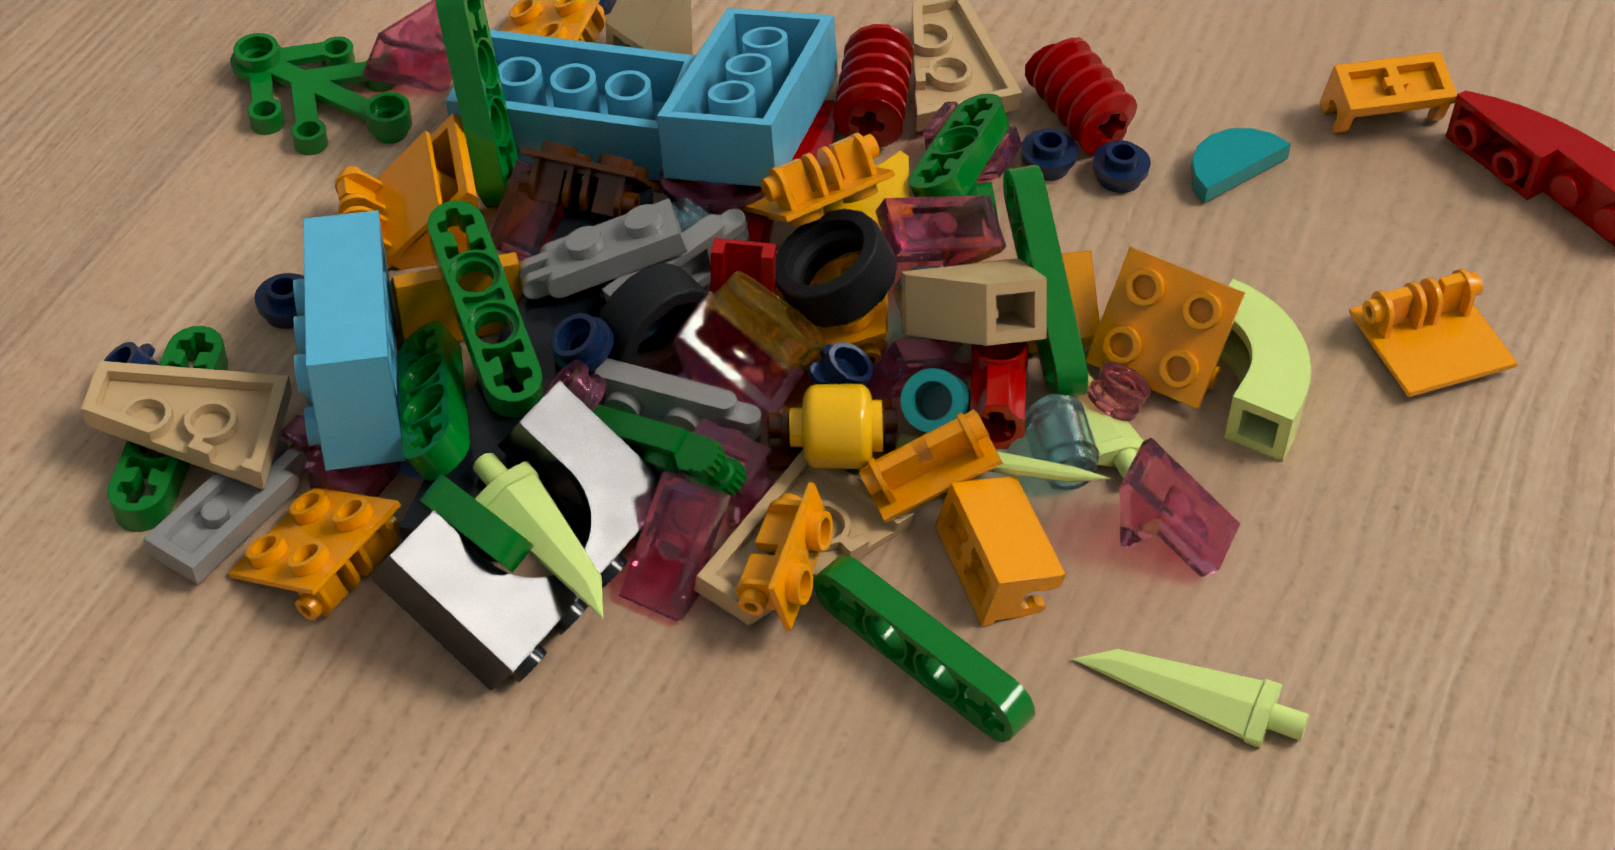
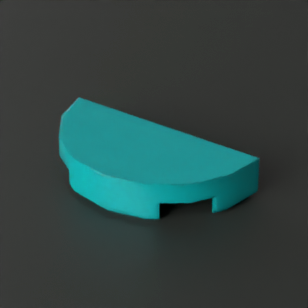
[1191,128,1291,203]

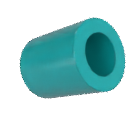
[900,368,970,433]

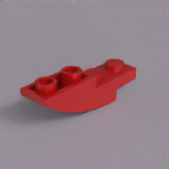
[1445,90,1615,247]

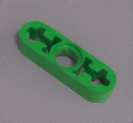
[908,94,1010,213]

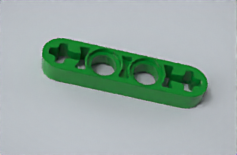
[436,0,523,208]
[1003,165,1088,400]
[428,200,543,418]
[398,321,470,481]
[107,326,228,532]
[813,555,1035,742]

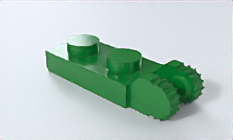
[587,402,747,498]

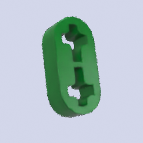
[420,474,534,573]

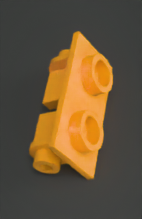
[859,409,1003,523]
[735,482,833,631]

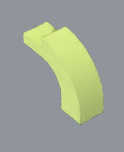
[1219,279,1311,462]

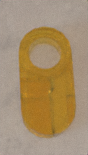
[713,271,826,370]

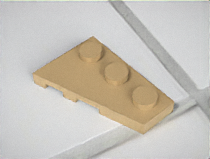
[911,0,1022,132]
[81,361,292,490]
[694,450,914,625]

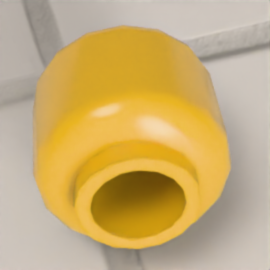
[789,384,883,469]

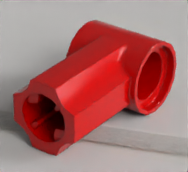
[969,341,1028,450]

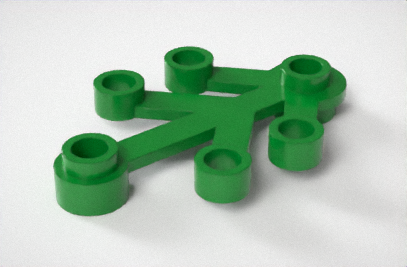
[230,33,412,155]

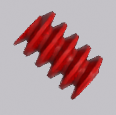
[833,24,914,147]
[1024,37,1137,155]

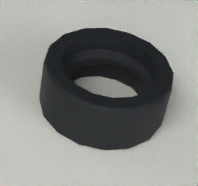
[776,209,898,328]
[599,263,717,376]

